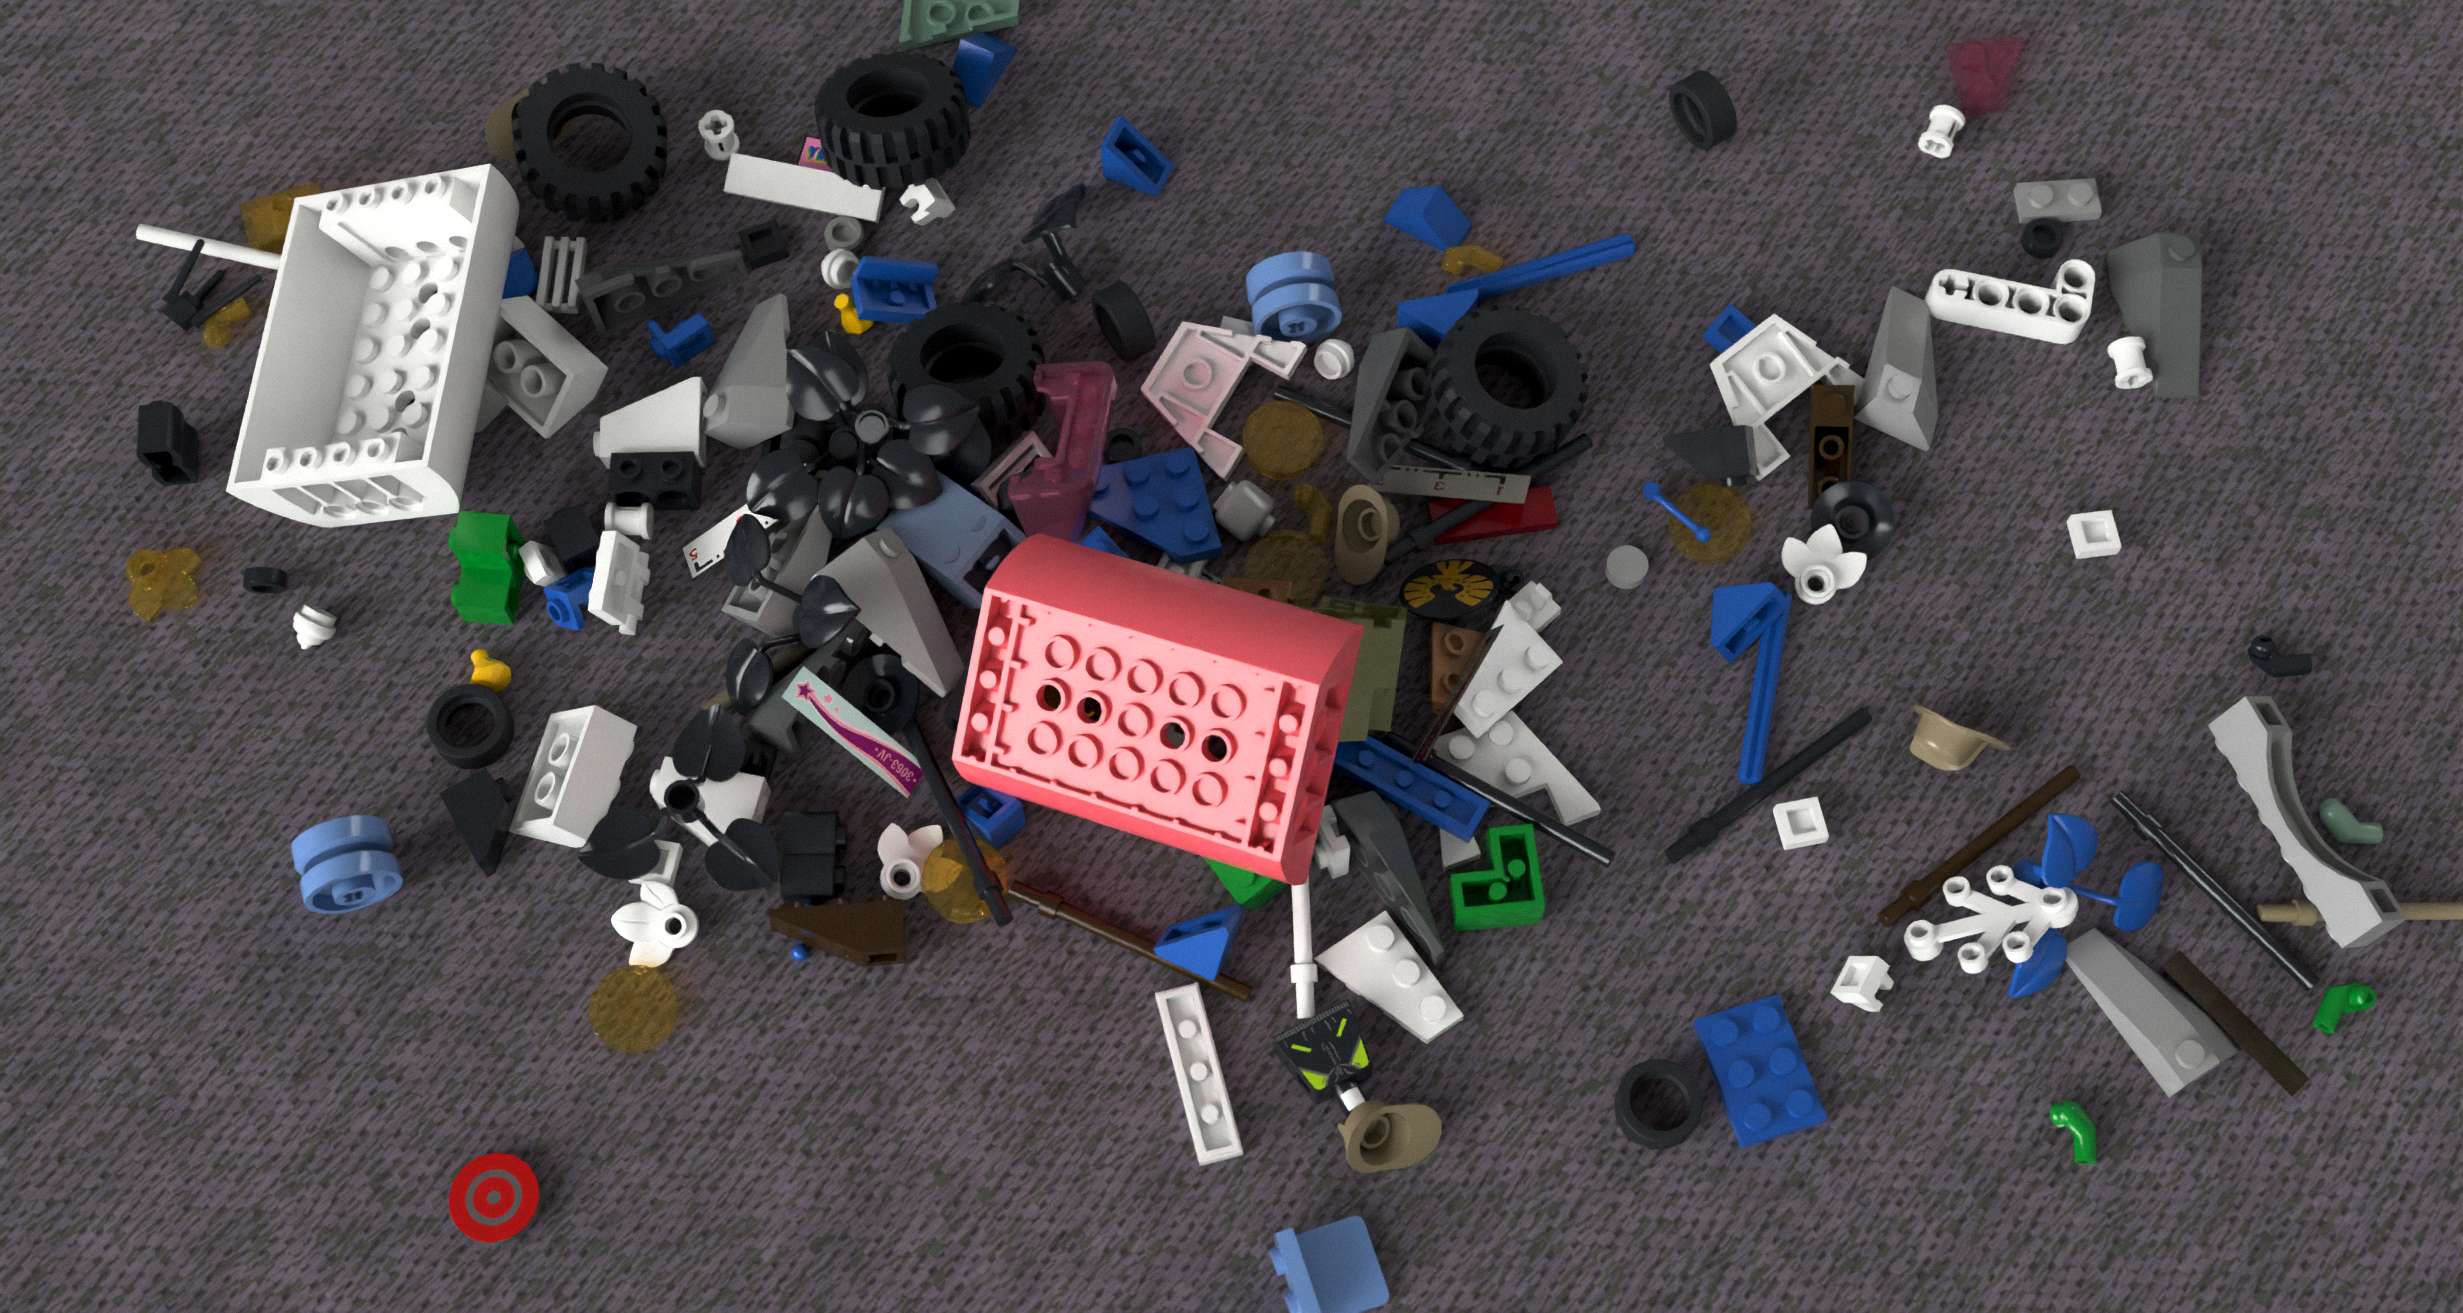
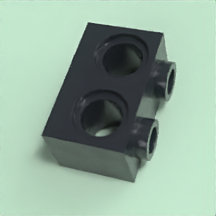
[608,451,702,510]

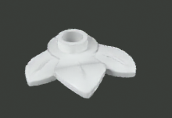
[1781,524,1867,605]
[878,823,962,900]
[611,881,699,968]

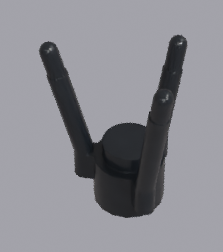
[161,239,262,332]

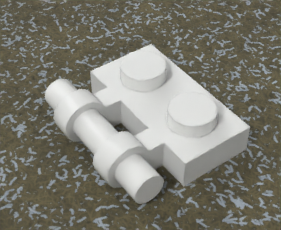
[588,530,651,635]

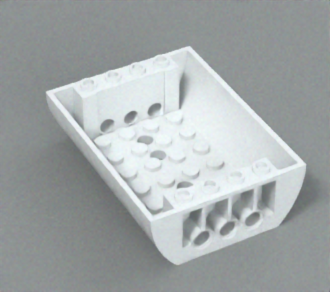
[226,164,519,528]

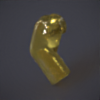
[1440,244,1503,275]
[203,297,253,349]
[1293,483,1333,544]

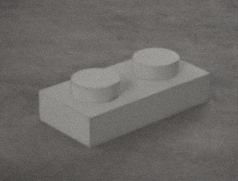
[2013,178,2102,224]

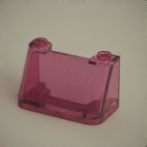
[1008,361,1118,544]

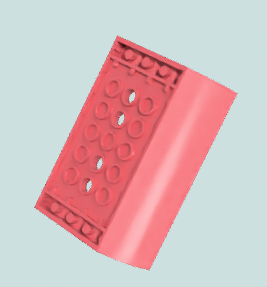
[952,533,1364,886]

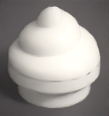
[821,248,860,289]
[1314,339,1355,379]
[293,604,337,650]

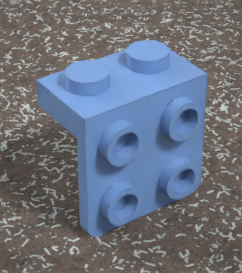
[1269,1216,1389,1313]

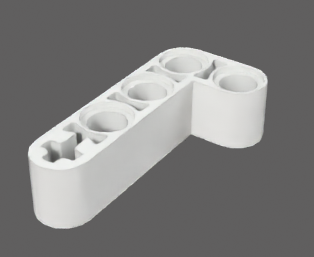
[1924,259,2095,344]

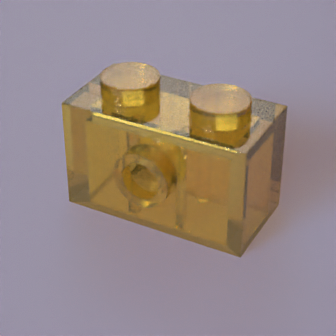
[239,181,323,255]

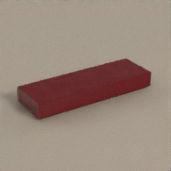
[1428,486,1558,545]

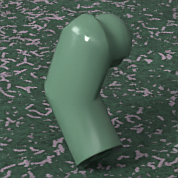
[2319,798,2383,844]

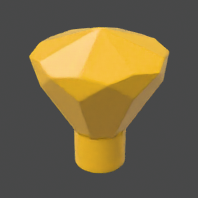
[834,294,874,334]
[471,649,511,693]

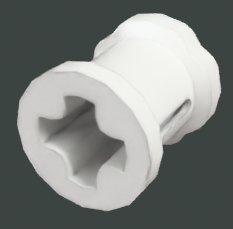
[1918,105,1965,158]
[698,110,740,160]
[2107,336,2153,389]
[605,502,654,539]

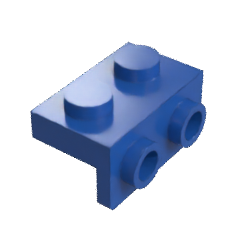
[850,256,939,324]

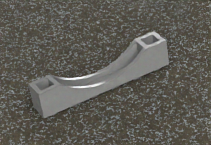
[2208,696,2407,948]

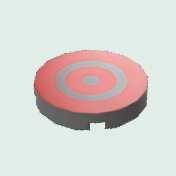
[448,1152,543,1246]

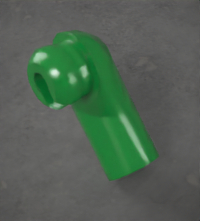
[2312,983,2376,1034]
[2050,1099,2098,1165]

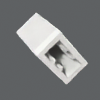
[593,377,708,469]
[650,756,771,847]

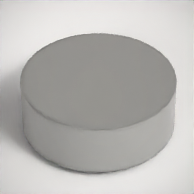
[824,216,865,254]
[1605,545,1649,589]

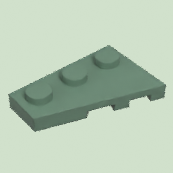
[899,0,1021,51]

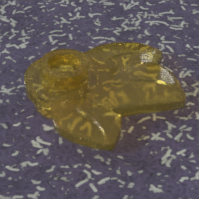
[126,547,202,623]

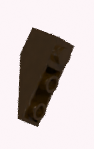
[1808,385,1855,509]
[768,895,906,967]

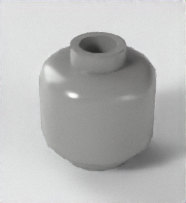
[1212,480,1276,541]

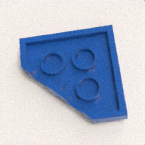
[1073,446,1222,565]

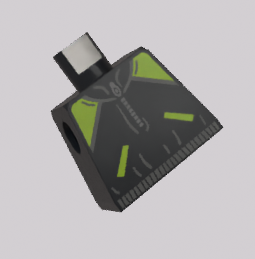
[1273,999,1372,1116]

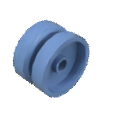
[1245,251,1342,343]
[290,815,403,914]

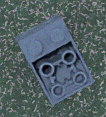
[876,469,1028,610]

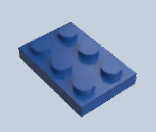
[1693,994,1828,1149]

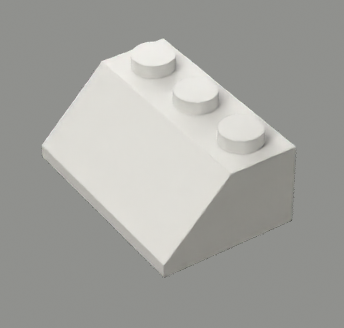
[487,296,609,439]
[509,705,637,848]

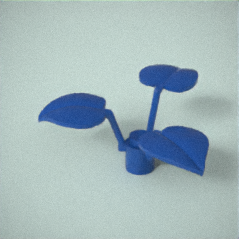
[2008,813,2164,998]

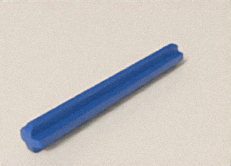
[1445,233,1635,301]
[1737,589,1792,786]

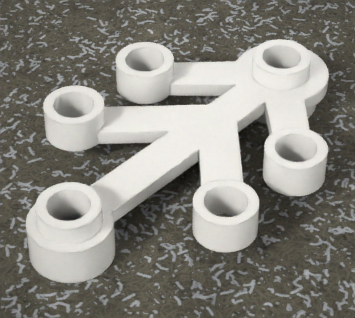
[1904,865,2079,973]

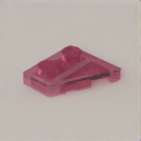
[1946,36,2023,116]

